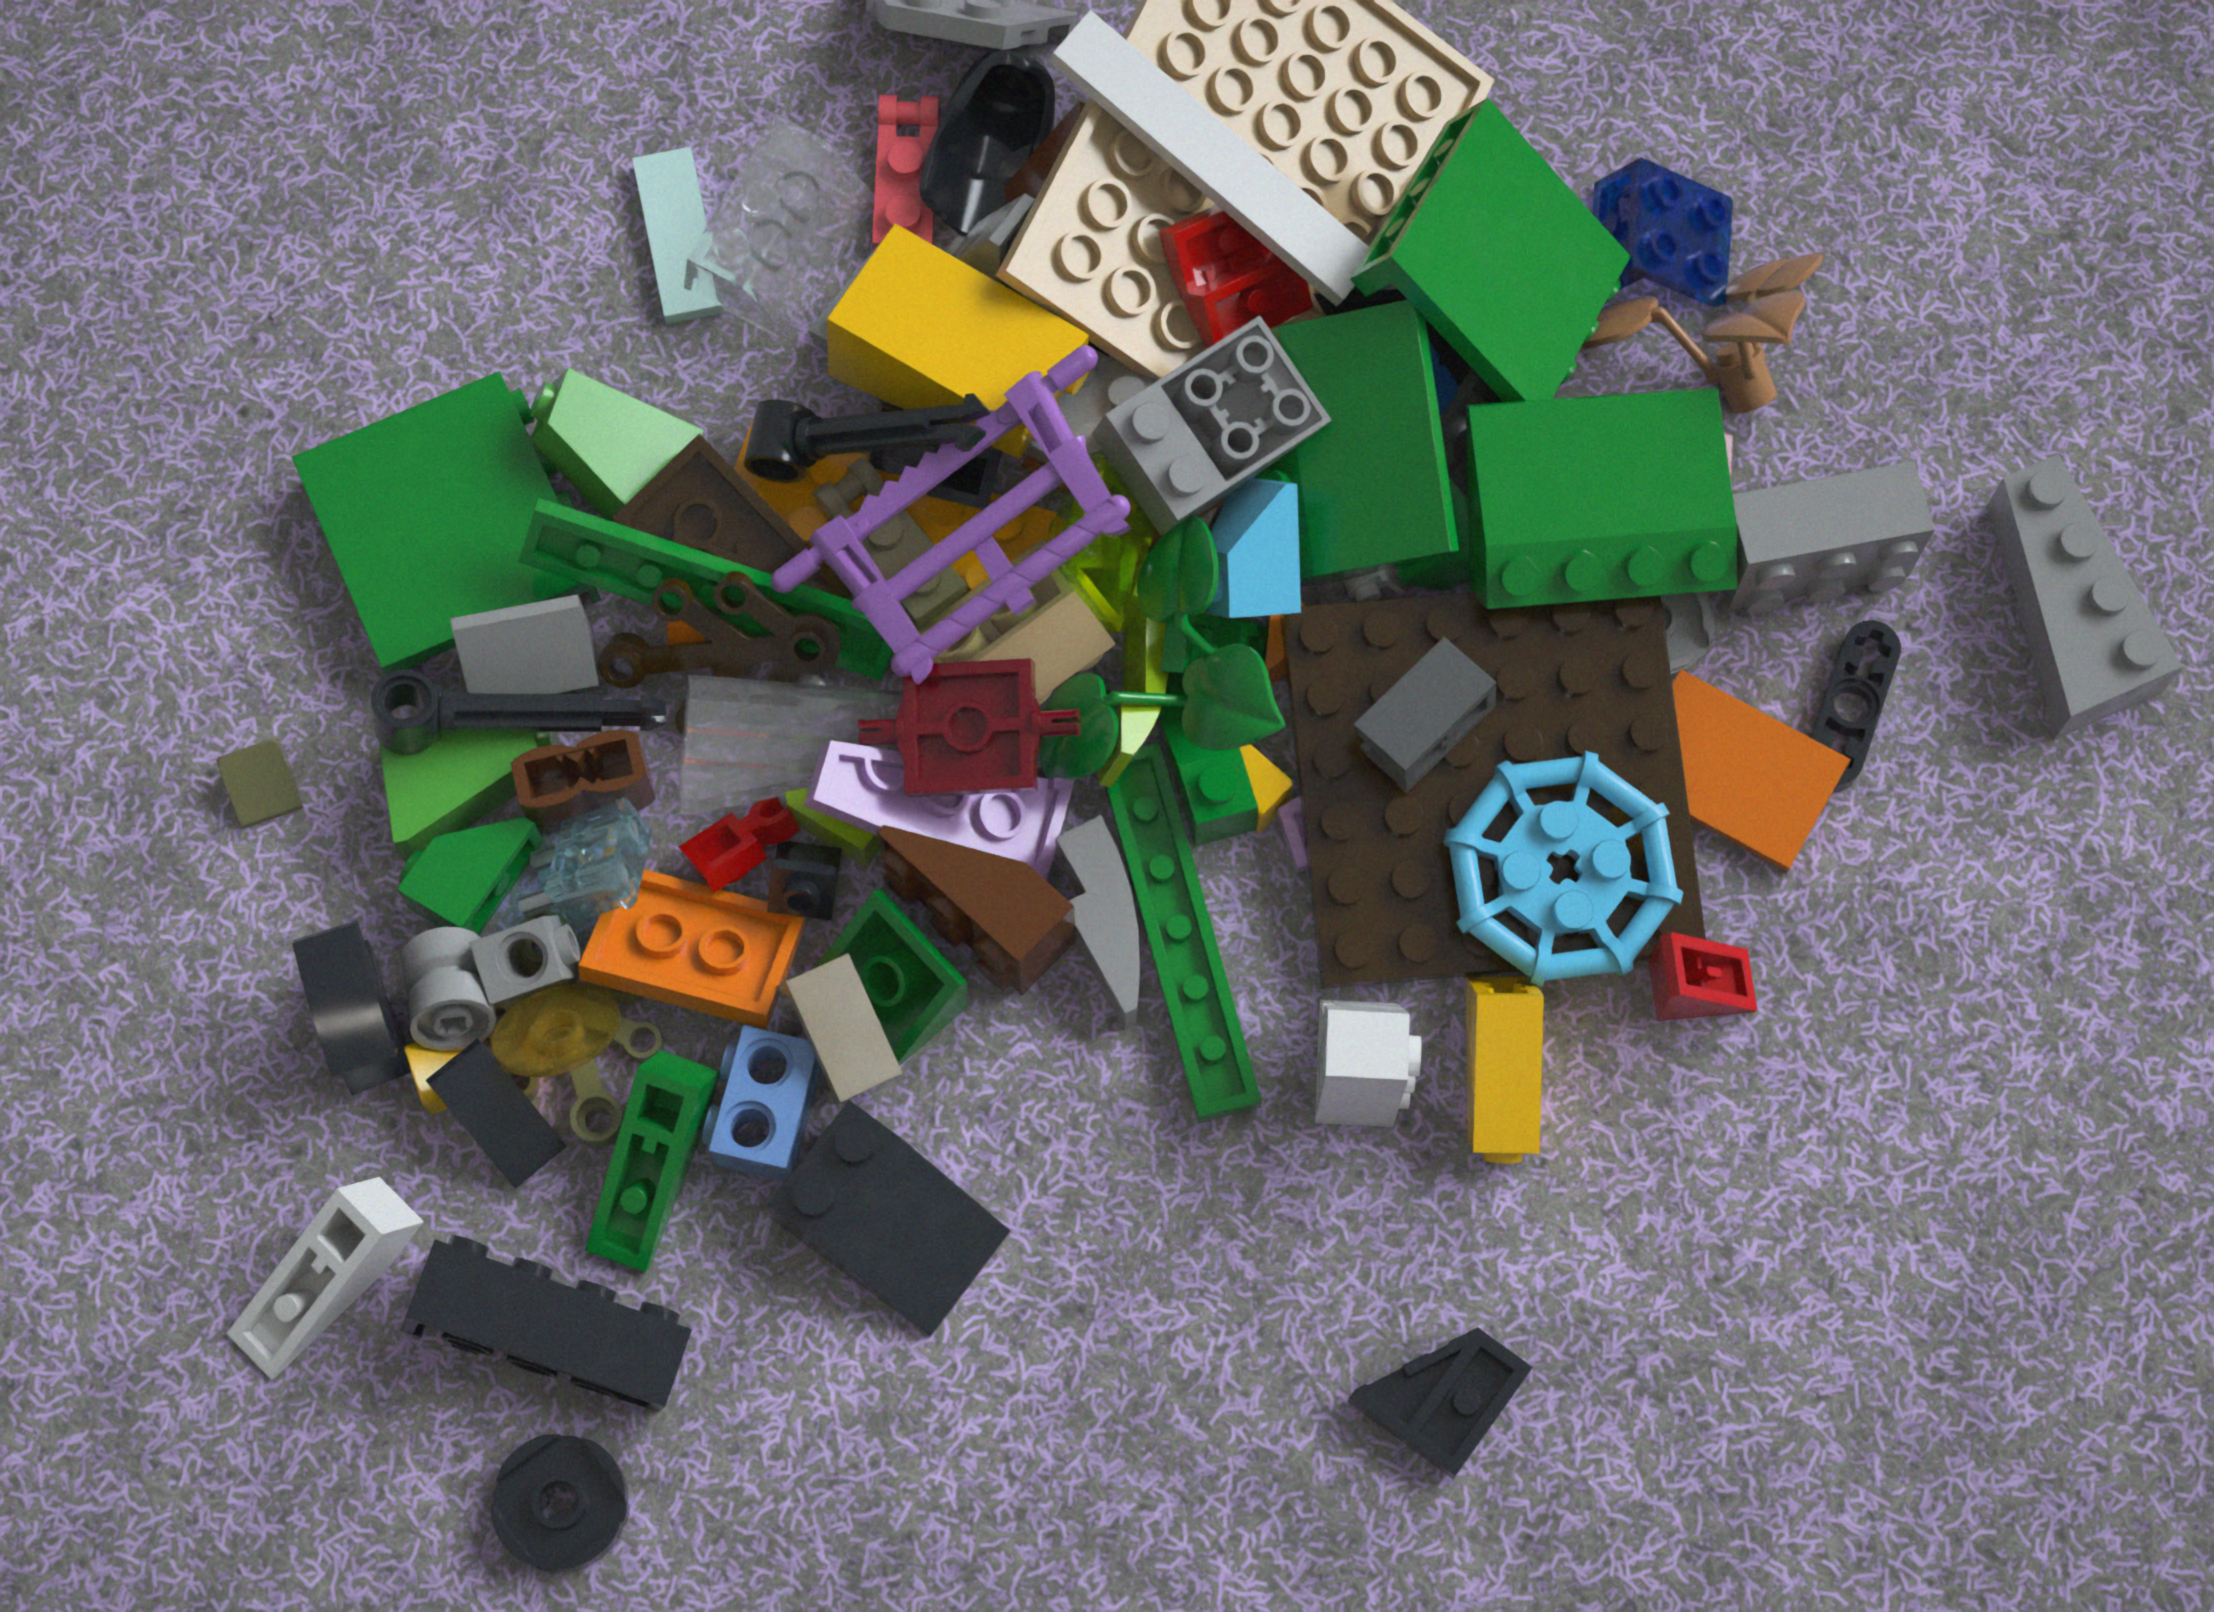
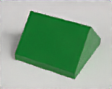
[815,888,968,1066]

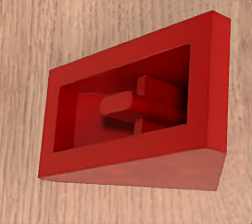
[1648,932,1757,1021]

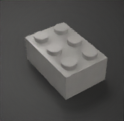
[1723,461,1935,614]

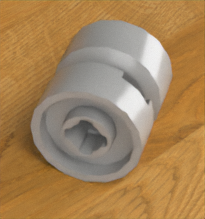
[401,927,496,1051]

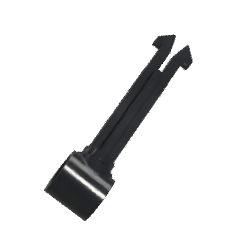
[744,393,991,483]
[371,669,666,755]

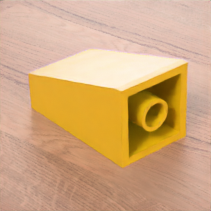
[827,223,1089,459]

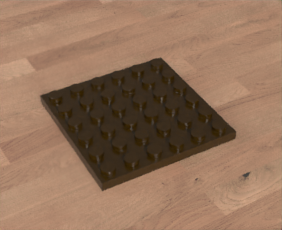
[1280,593,1706,989]

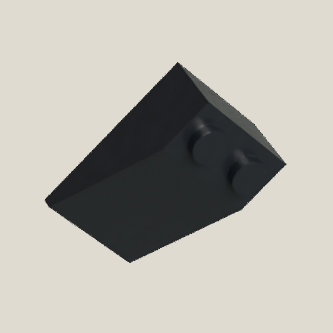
[767,1100,1011,1337]

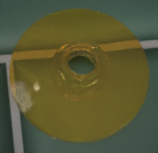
[491,983,621,1077]

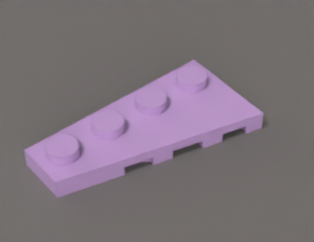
[804,740,1075,881]

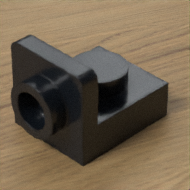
[767,841,842,920]

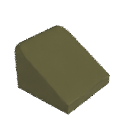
[216,739,304,829]

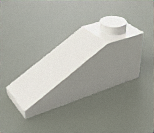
[226,1177,424,1379]

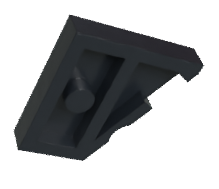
[1348,1327,1533,1479]

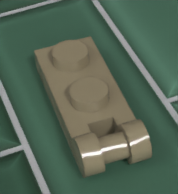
[812,457,967,629]

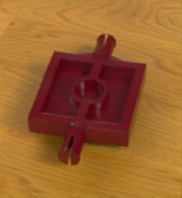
[858,658,1081,798]

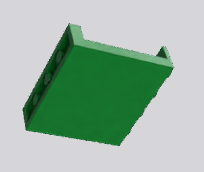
[1350,98,1631,402]
[292,371,601,675]

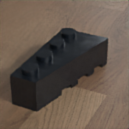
[400,1235,692,1412]

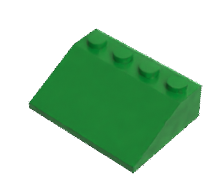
[1255,299,1459,587]
[1466,387,1737,609]

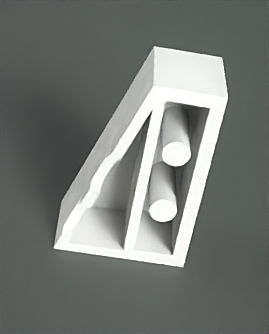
[1315,999,1422,1127]

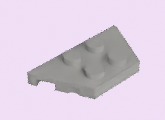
[856,0,1078,50]

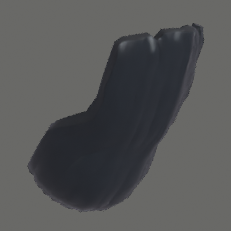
[919,50,1055,236]

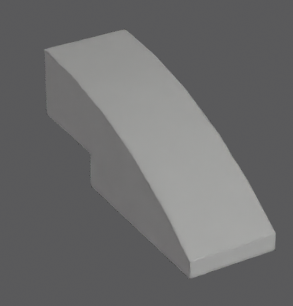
[1055,815,1140,1030]

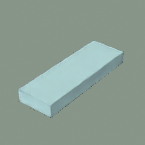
[632,147,726,325]

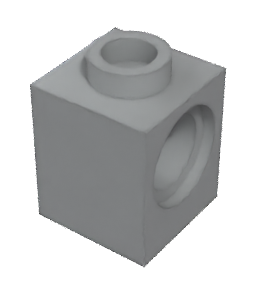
[469,915,581,1005]

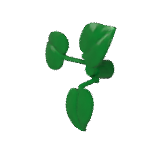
[1039,515,1286,780]

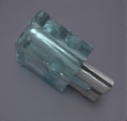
[518,797,652,924]

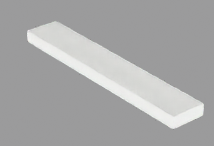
[1048,10,1369,307]

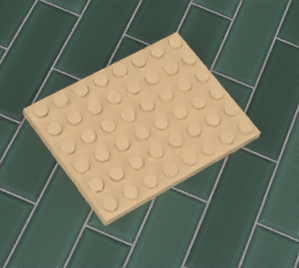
[995,0,1494,381]

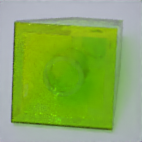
[1046,454,1156,633]

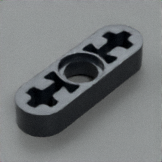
[1810,620,1901,792]

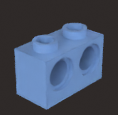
[702,1025,822,1182]

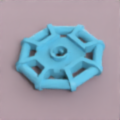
[1443,751,1683,987]

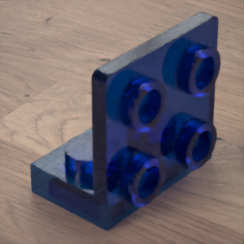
[1592,157,1733,307]

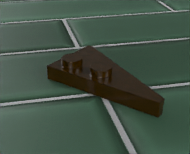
[611,433,852,599]

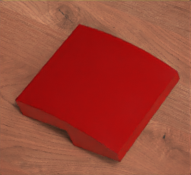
[1158,205,1313,349]

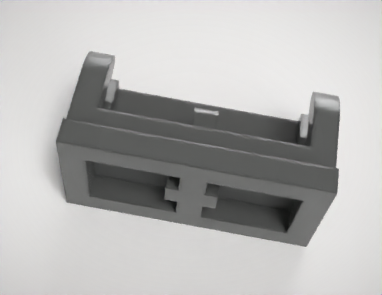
[1354,637,1496,793]

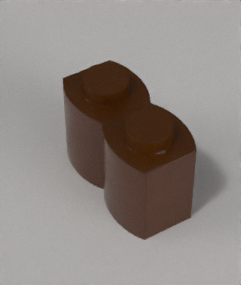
[511,730,656,832]

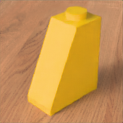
[1465,975,1544,1164]

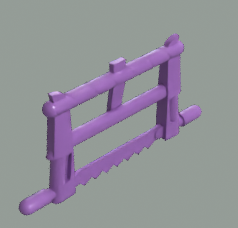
[770,345,1132,685]

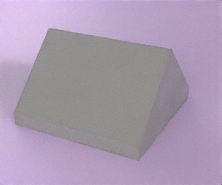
[450,594,598,694]

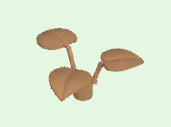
[1580,252,1824,414]

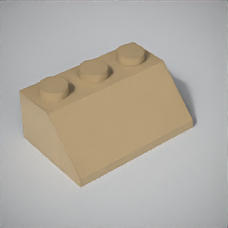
[893,539,1116,705]

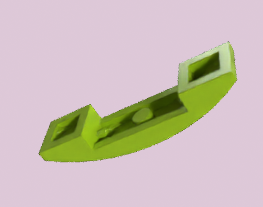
[1098,542,1169,787]

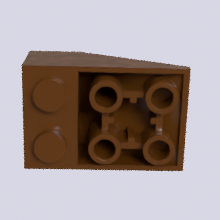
[877,824,1076,996]

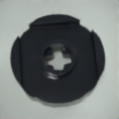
[491,1434,630,1573]

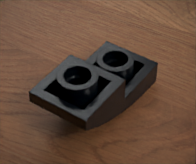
[292,920,398,1077]
[425,1038,567,1189]

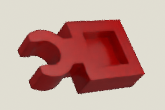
[679,793,800,893]

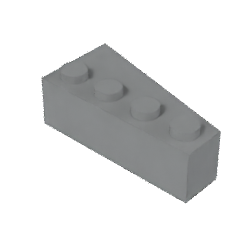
[1987,454,2183,741]

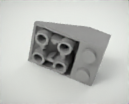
[1092,316,1332,537]

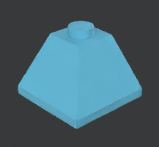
[1205,478,1301,618]

